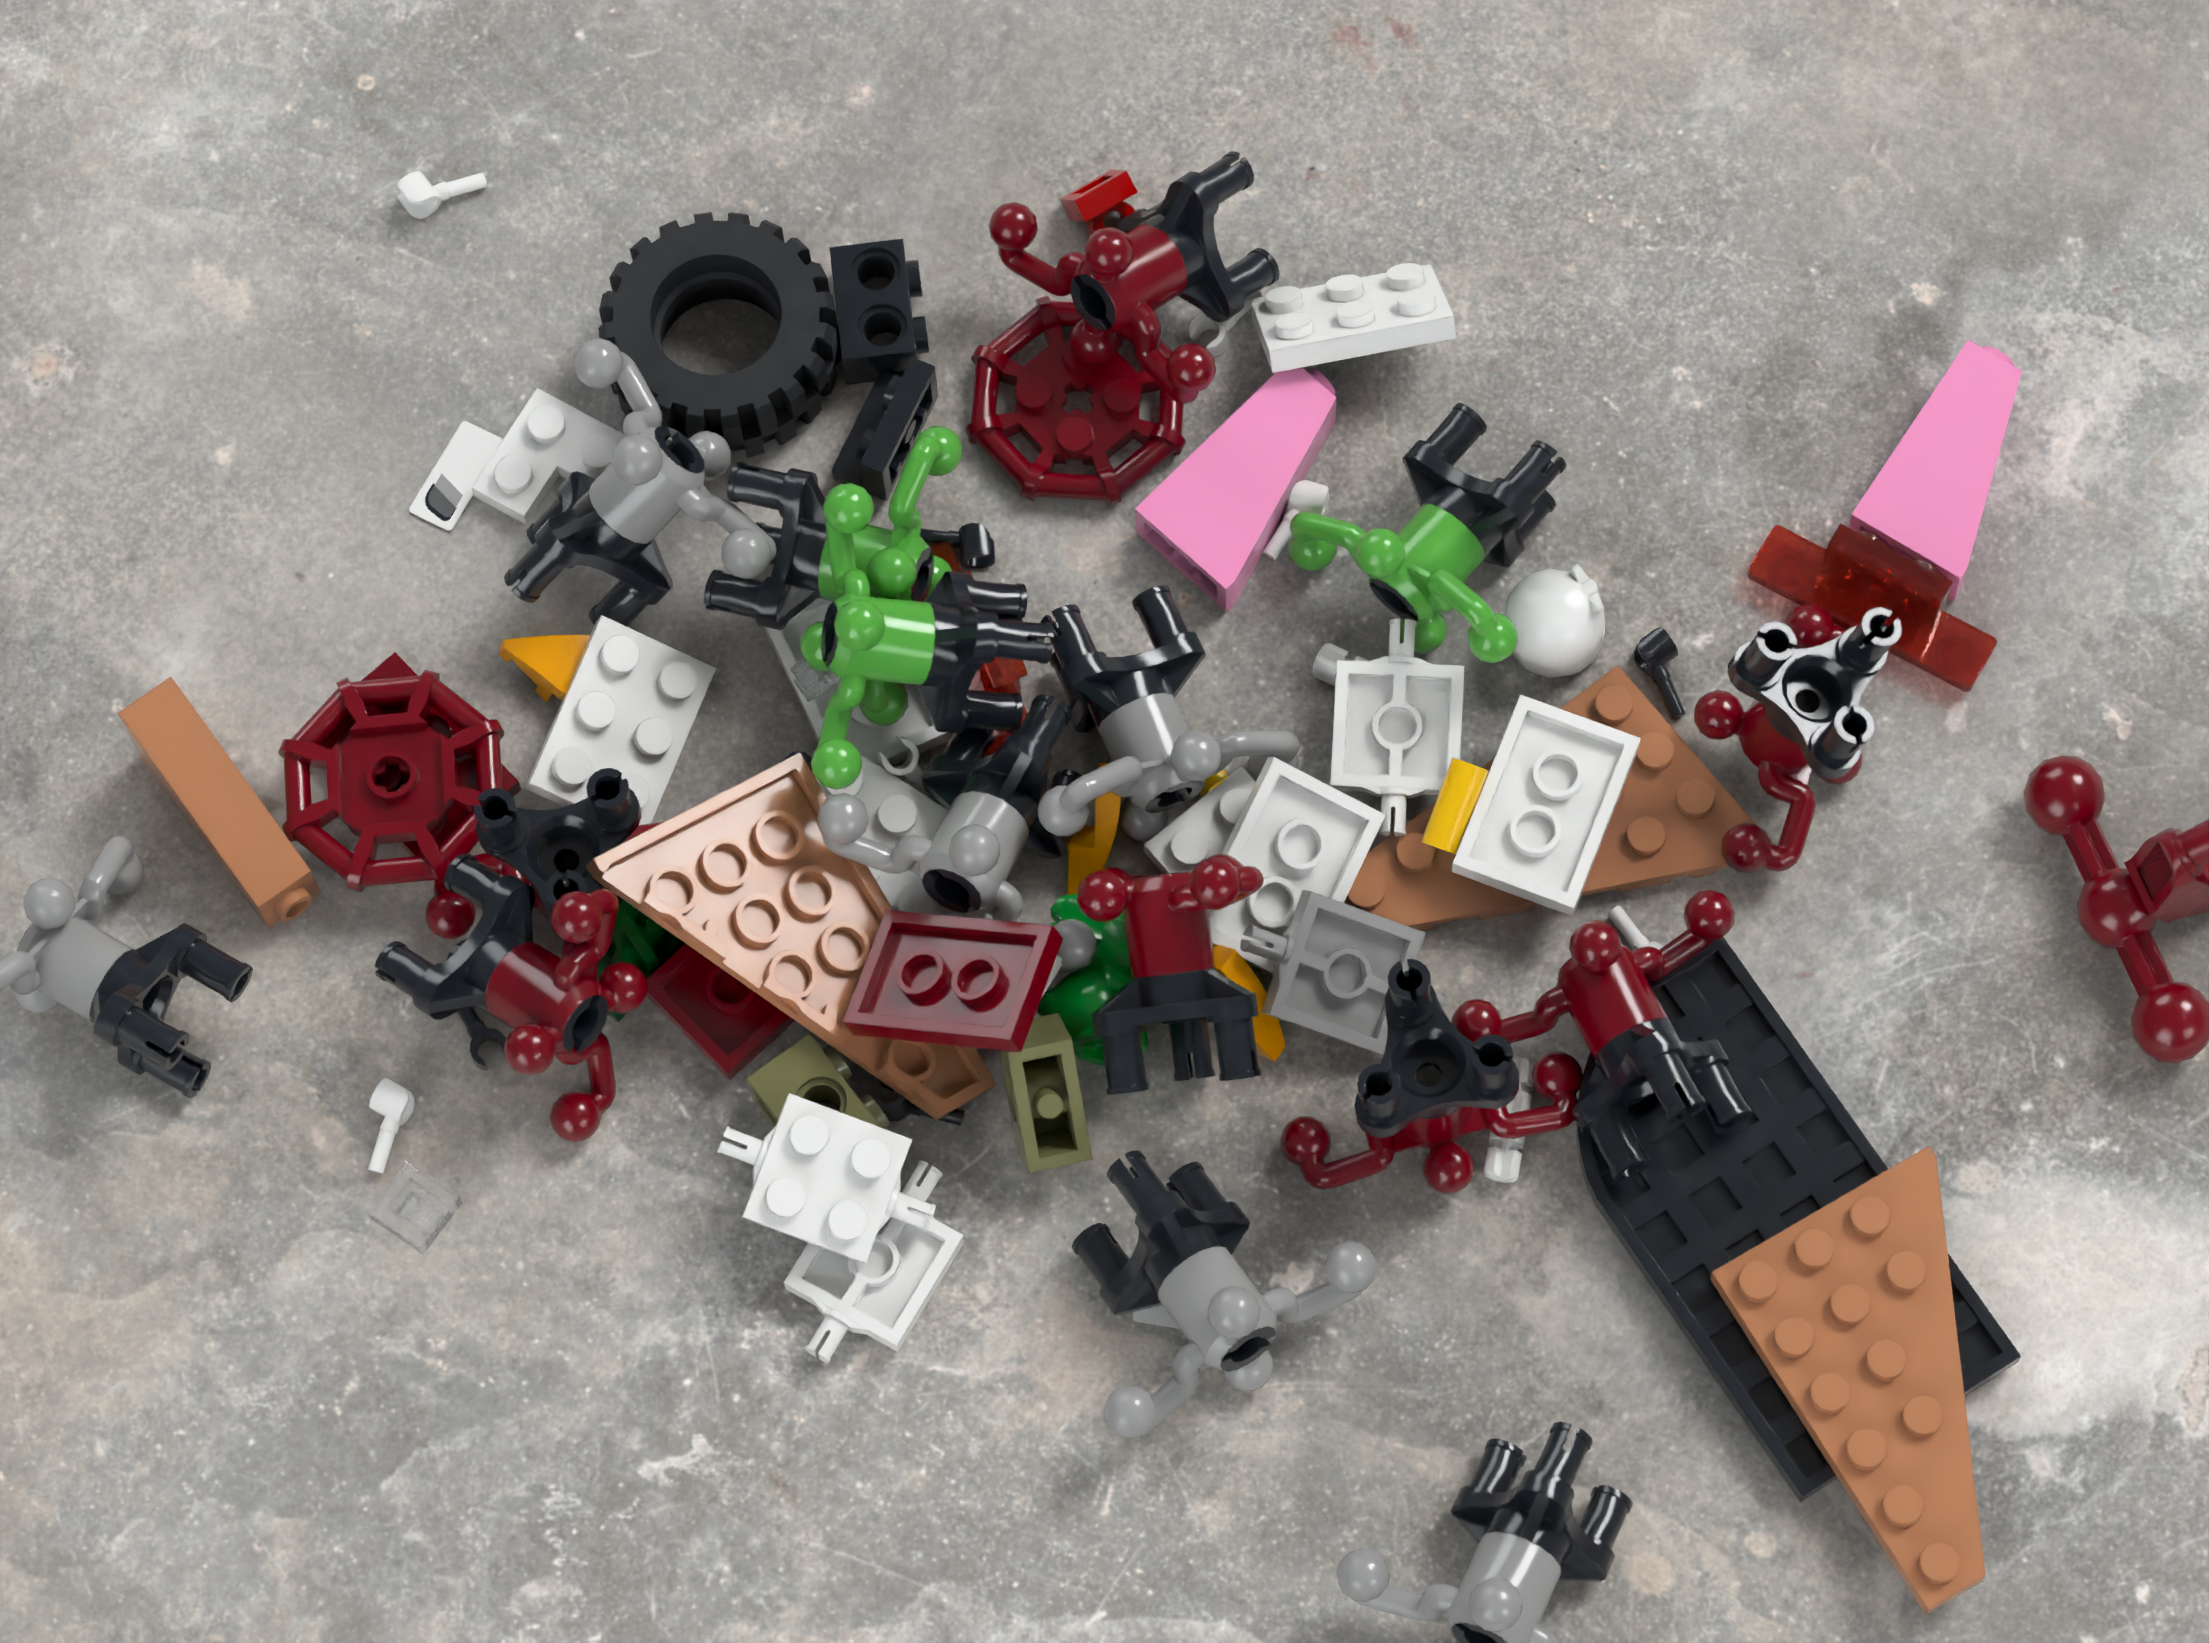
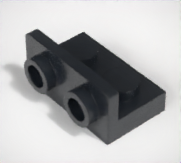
[832,357,938,501]

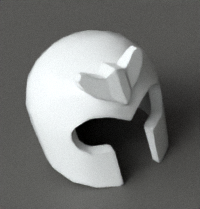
[1504,564,1605,678]

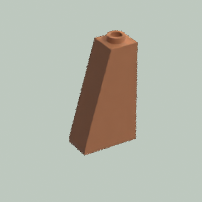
[118,677,320,928]

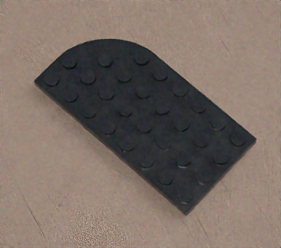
[1576,937,2021,1502]

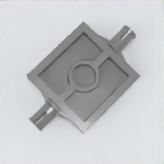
[1240,890,1448,1055]

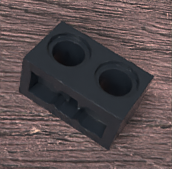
[829,239,929,385]

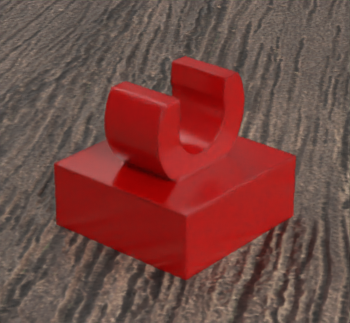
[1059,169,1138,236]

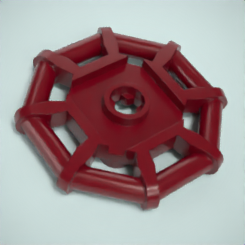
[965,296,1186,506]
[278,670,505,892]

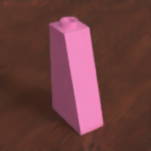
[1845,340,2022,601]
[1135,368,1337,612]

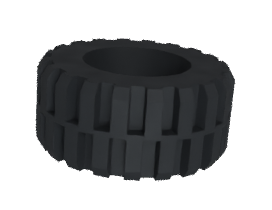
[598,212,841,458]

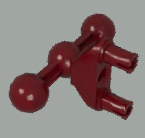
[2023,755,2209,1064]

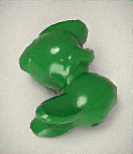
[1037,894,1149,1066]

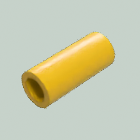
[1421,757,1488,855]

